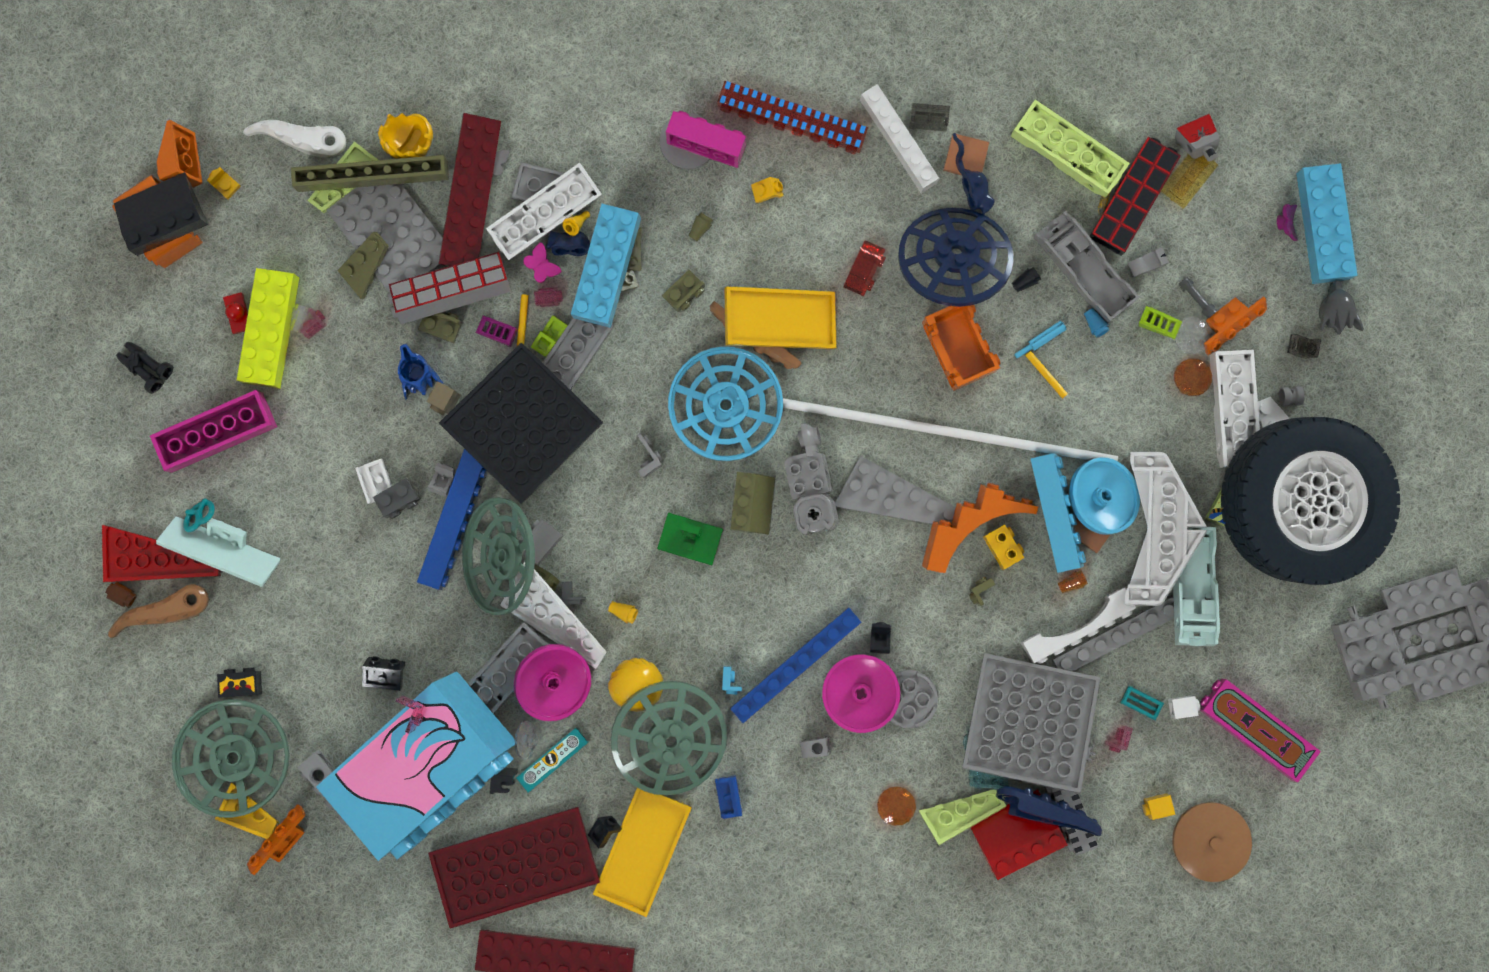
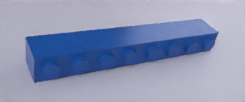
[417,449,487,590]
[730,608,862,723]

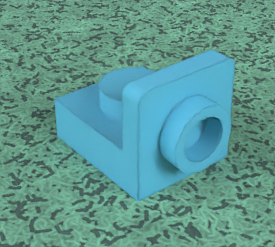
[722,666,742,695]

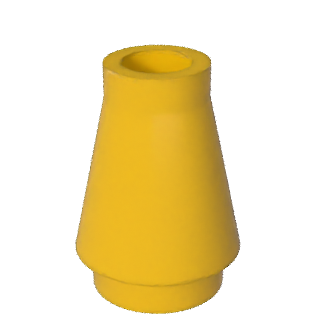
[608,601,638,624]

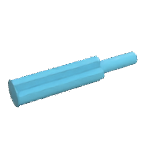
[1014,321,1066,358]

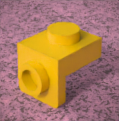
[751,177,783,203]

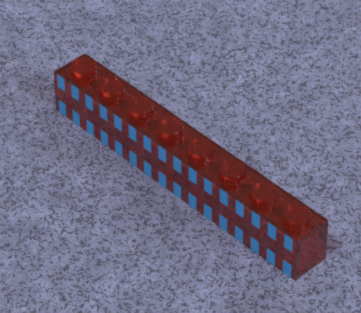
[717,81,868,154]

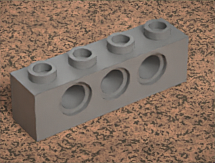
[298,750,348,826]

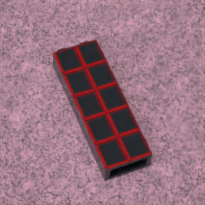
[1090,137,1181,256]

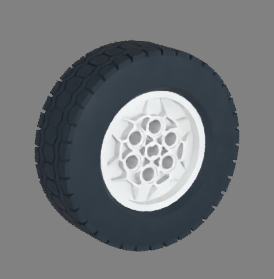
[1221,417,1400,585]

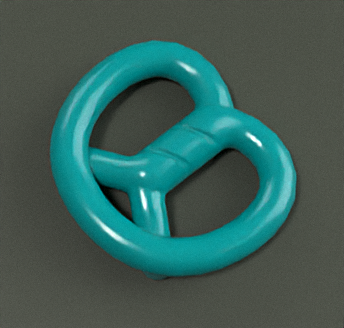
[183,498,215,532]

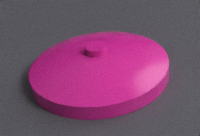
[514,644,591,721]
[822,655,900,733]

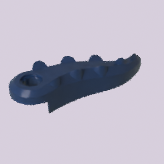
[996,786,1102,836]

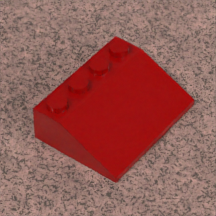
[971,789,1068,880]

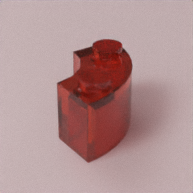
[843,240,886,296]

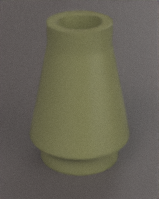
[688,212,713,242]

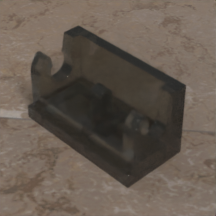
[909,103,950,131]

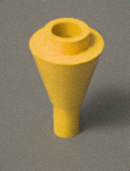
[563,211,590,236]

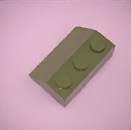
[731,472,775,535]

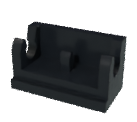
[490,767,518,794]

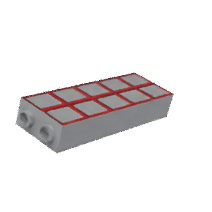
[387,252,511,324]

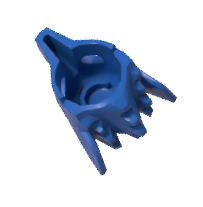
[398,344,444,400]

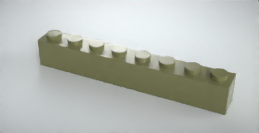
[291,155,449,192]

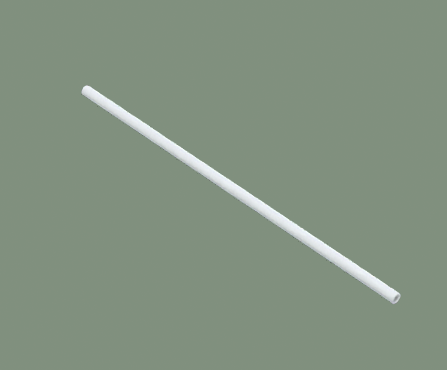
[783,398,1118,461]

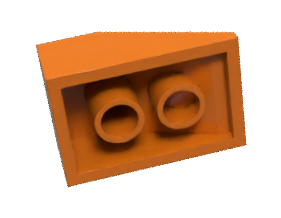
[157,120,203,188]

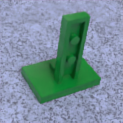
[657,513,723,566]

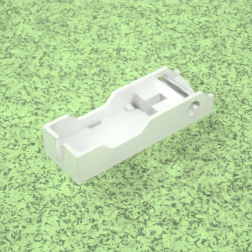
[486,163,602,260]
[1209,350,1260,468]

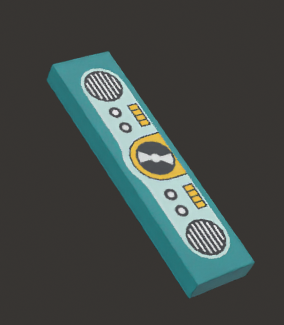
[516,727,588,793]

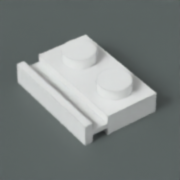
[355,459,392,504]

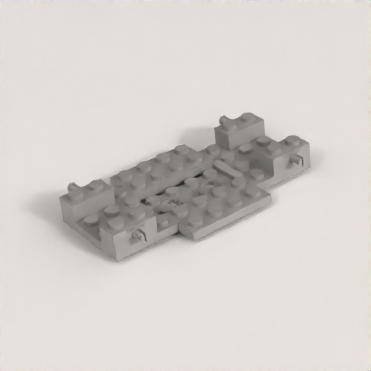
[1331,568,1489,709]

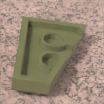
[337,232,389,299]

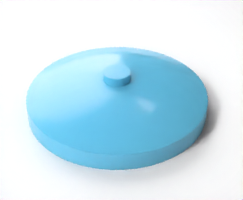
[1069,458,1140,535]

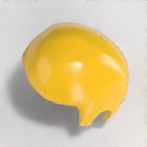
[378,113,433,159]
[608,658,663,712]

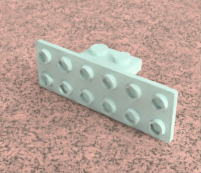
[156,517,280,587]

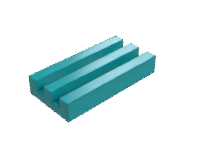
[1120,685,1164,721]

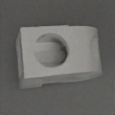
[800,736,831,758]

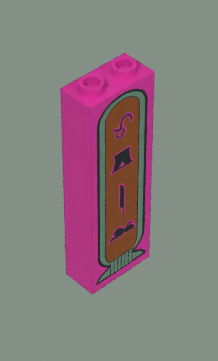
[1199,679,1321,783]

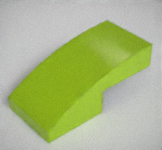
[531,315,568,357]

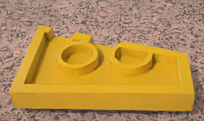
[215,782,278,839]

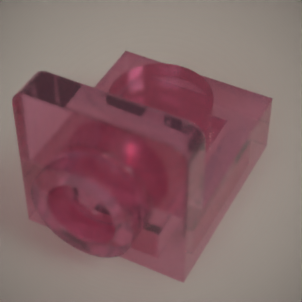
[300,308,327,339]
[1105,725,1133,753]

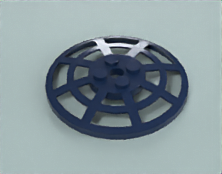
[898,207,1014,307]

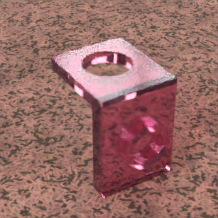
[395,696,425,734]

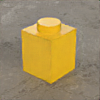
[1142,793,1176,820]

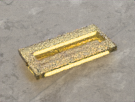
[1161,154,1218,209]

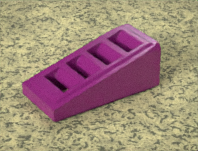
[476,316,518,347]

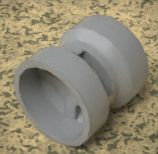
[1279,386,1304,406]

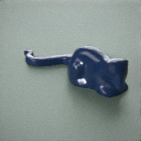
[952,133,995,214]
[546,231,590,256]

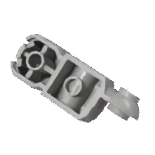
[784,423,839,535]

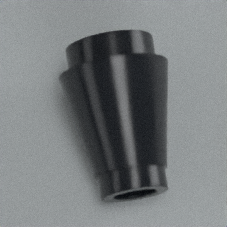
[1011,267,1041,293]

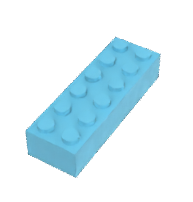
[1296,163,1357,284]
[571,204,641,328]
[1031,453,1086,573]

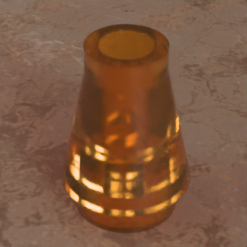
[1058,570,1088,594]

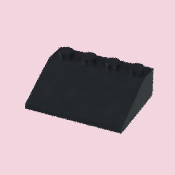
[114,172,208,256]

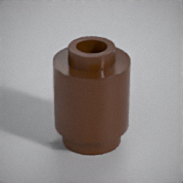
[105,582,137,608]

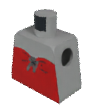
[1175,114,1220,162]

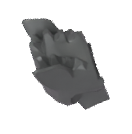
[1319,281,1364,335]

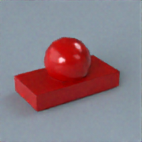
[223,292,248,334]

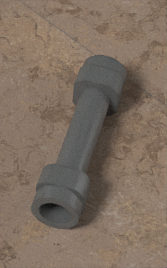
[1179,277,1217,318]

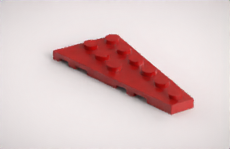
[102,525,221,582]

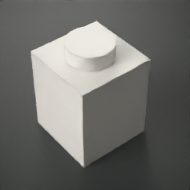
[1168,695,1200,719]

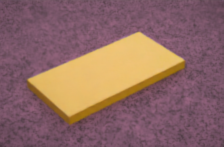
[724,286,836,349]
[593,788,692,917]

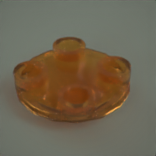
[1174,359,1212,396]
[877,787,916,826]

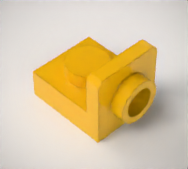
[207,167,241,200]

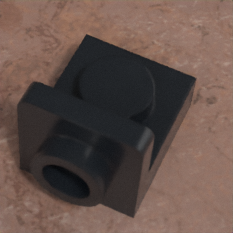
[588,816,622,848]

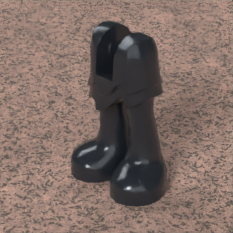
[116,342,174,394]

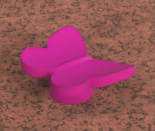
[523,243,562,283]

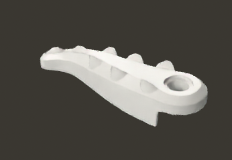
[243,120,346,159]

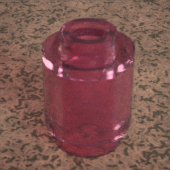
[534,287,563,308]

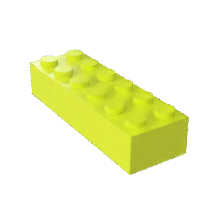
[237,268,299,389]

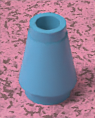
[1084,308,1109,338]

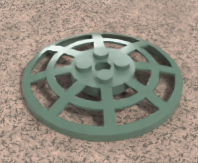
[462,497,535,615]
[611,681,727,795]
[172,699,290,818]

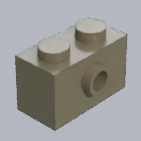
[426,381,461,416]

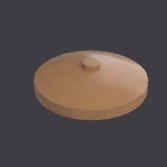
[1172,802,1252,882]

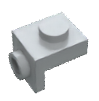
[428,463,455,497]

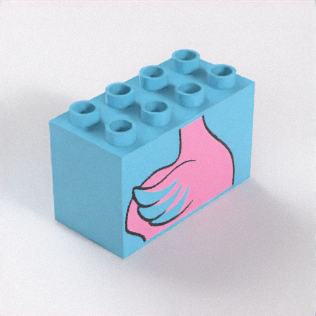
[316,671,518,861]

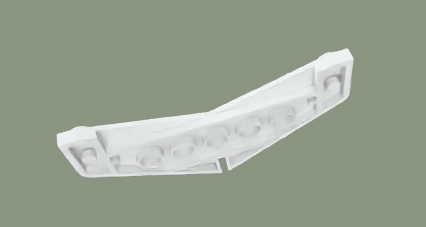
[1125,452,1207,606]

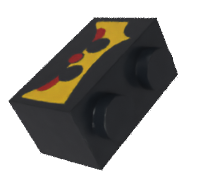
[217,667,262,698]

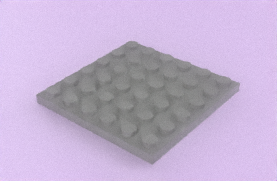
[962,653,1100,794]

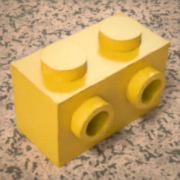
[983,525,1025,570]

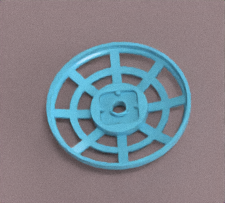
[668,347,783,461]

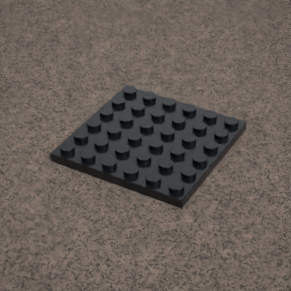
[439,342,603,505]

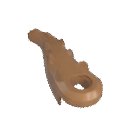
[710,301,802,369]
[108,584,209,638]

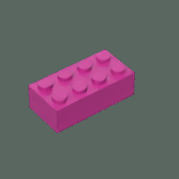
[666,111,746,168]

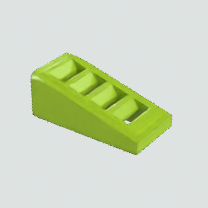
[1139,306,1182,340]

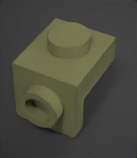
[969,577,996,606]

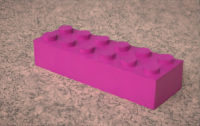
[150,390,277,473]

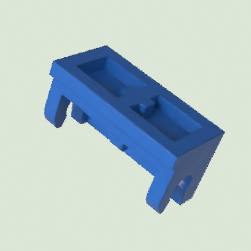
[715,775,742,819]

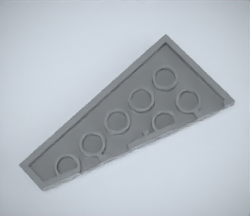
[835,456,956,524]

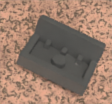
[373,478,421,519]

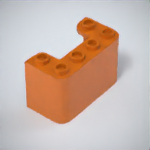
[112,175,202,268]
[922,305,1001,391]

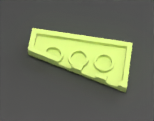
[307,142,378,213]
[919,789,1006,846]

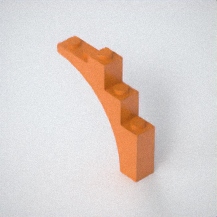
[922,483,1038,573]

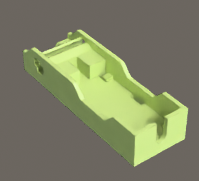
[1011,100,1130,198]

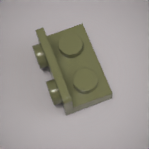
[662,270,705,312]
[418,312,462,343]

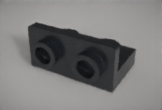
[362,656,405,691]

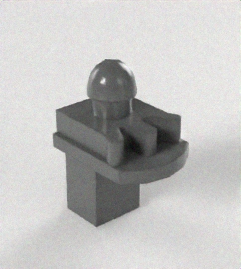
[562,581,586,614]

